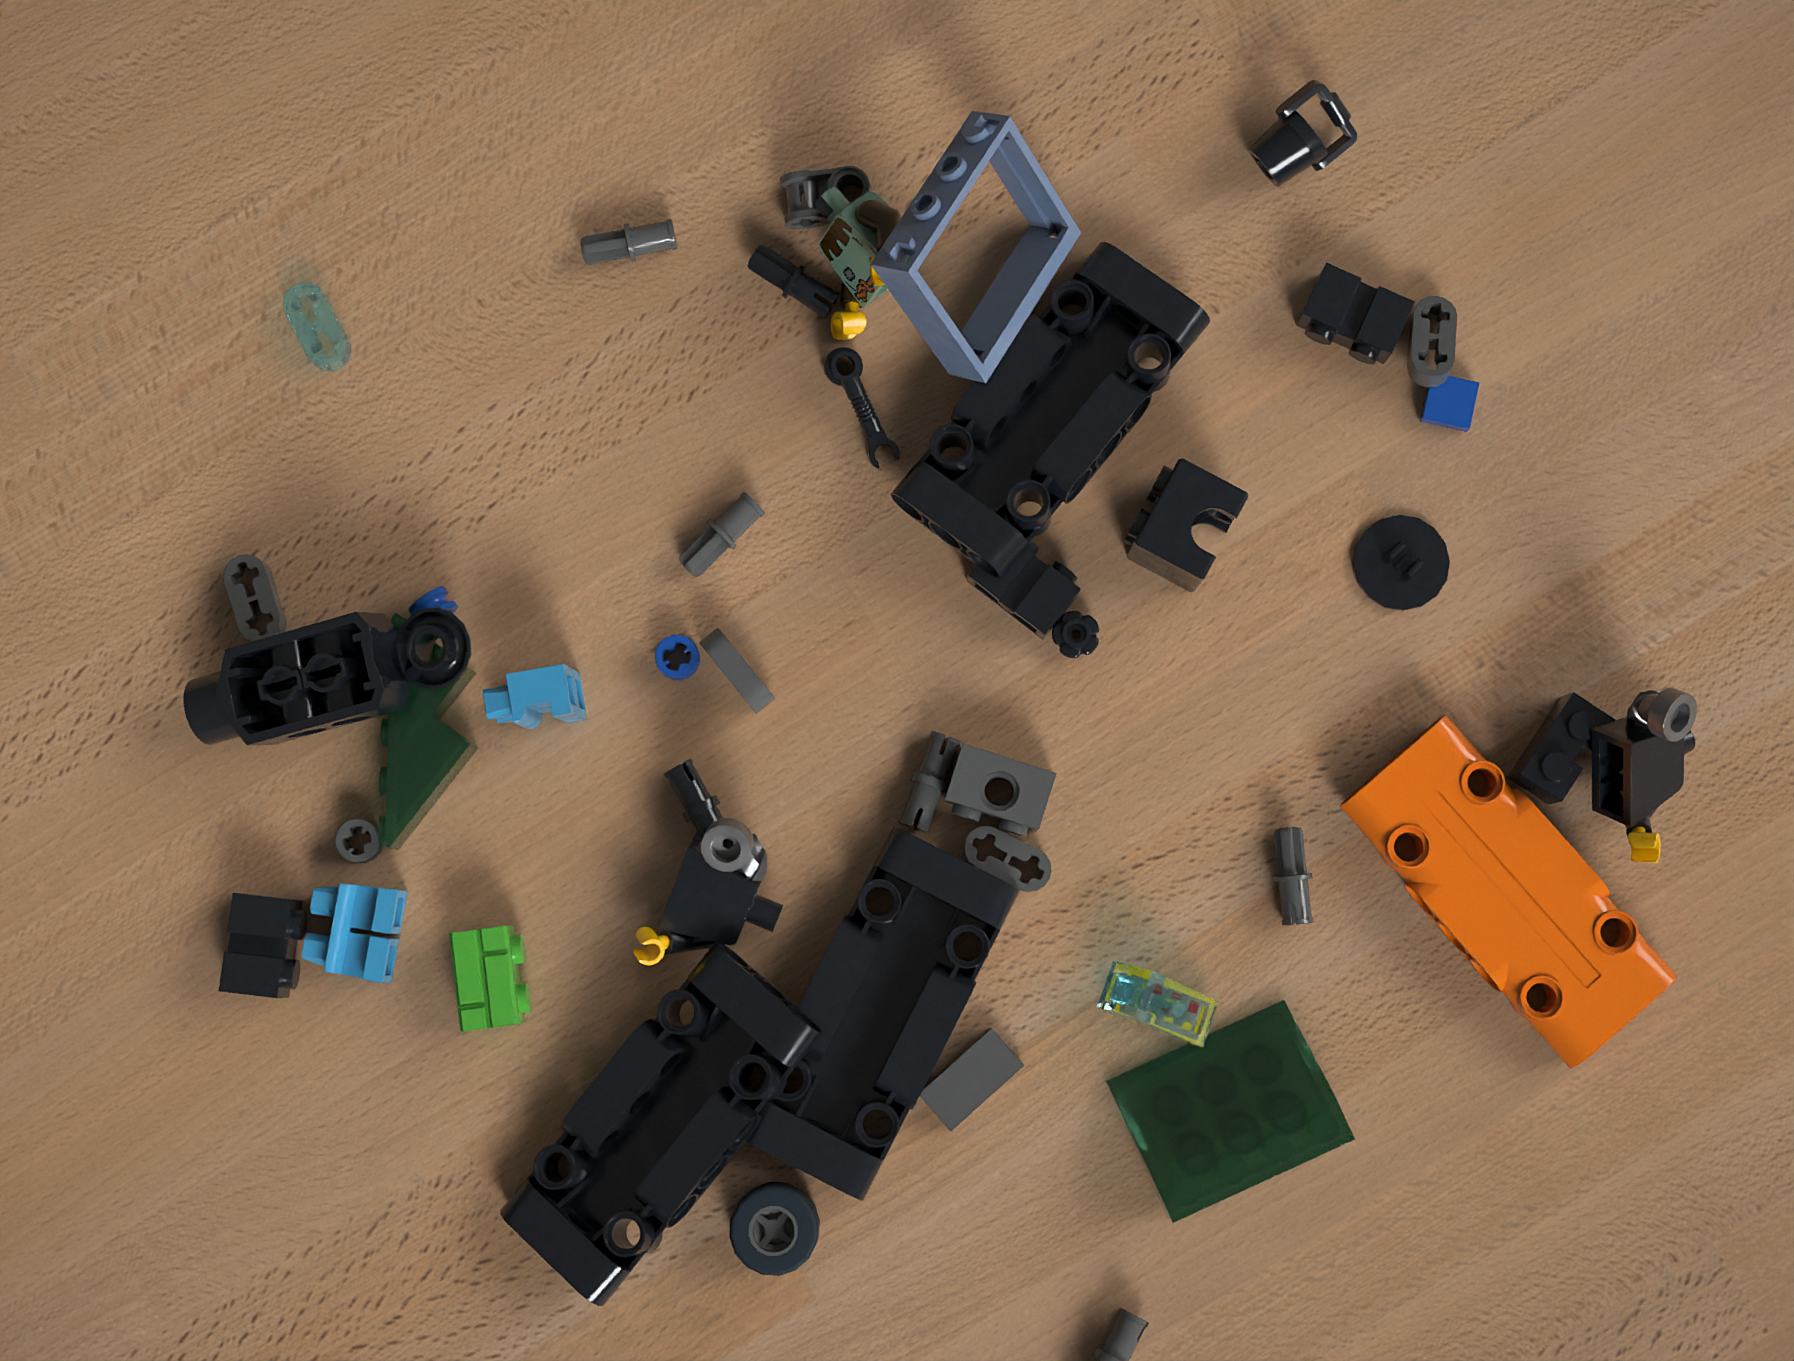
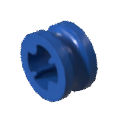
[408,586,458,615]
[655,635,700,680]

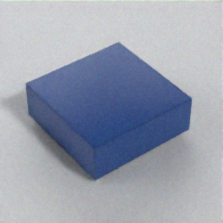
[1420,376,1479,432]

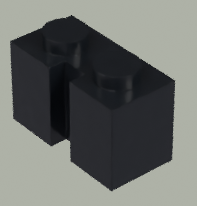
[1296,262,1415,364]
[967,541,1081,640]
[1507,692,1616,804]
[218,893,307,998]

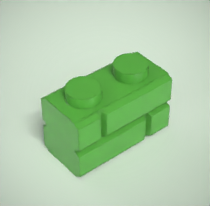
[449,925,532,1032]

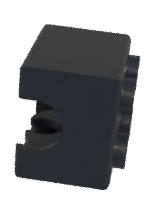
[1123,459,1248,592]

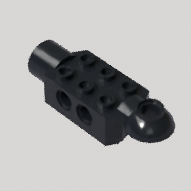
[183,608,472,745]

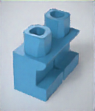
[483,664,587,730]
[301,883,408,983]

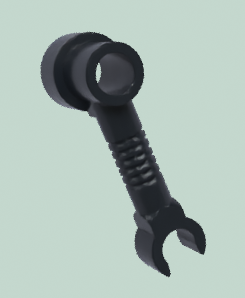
[824,347,900,469]

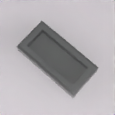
[920,1028,1024,1131]

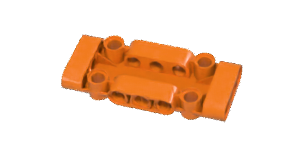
[1340,714,1677,1068]

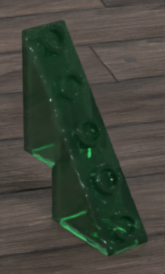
[378,613,478,850]

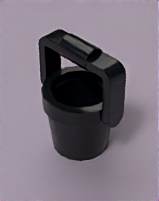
[1249,80,1357,187]

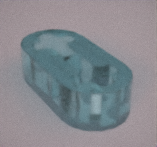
[283,283,352,372]

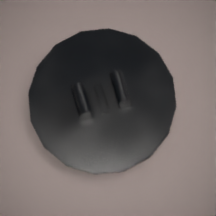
[1353,515,1450,611]

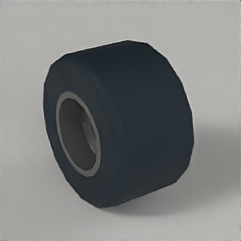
[729,1182,820,1276]

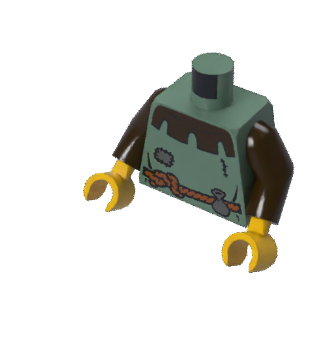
[814,186,912,340]

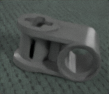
[780,166,872,229]

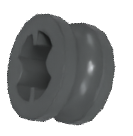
[335,819,384,863]

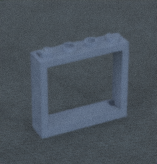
[870,111,1081,383]

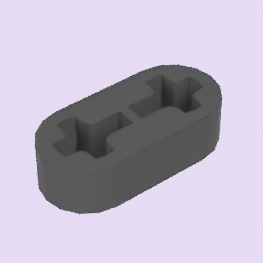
[1407,296,1457,388]
[223,554,286,642]
[699,628,775,714]
[964,826,1052,892]

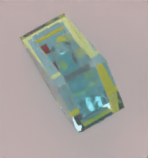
[1097,961,1219,1048]

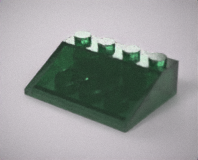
[1106,1000,1355,1223]

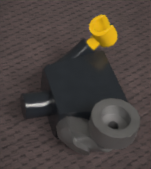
[1592,688,1697,863]
[632,818,783,966]

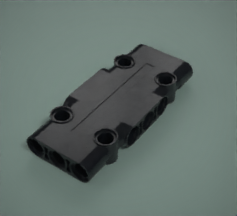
[890,242,1210,579]
[746,826,1020,1201]
[500,941,823,1306]

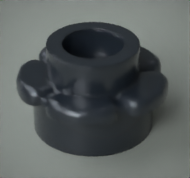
[1052,611,1099,658]

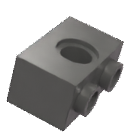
[945,743,1057,837]

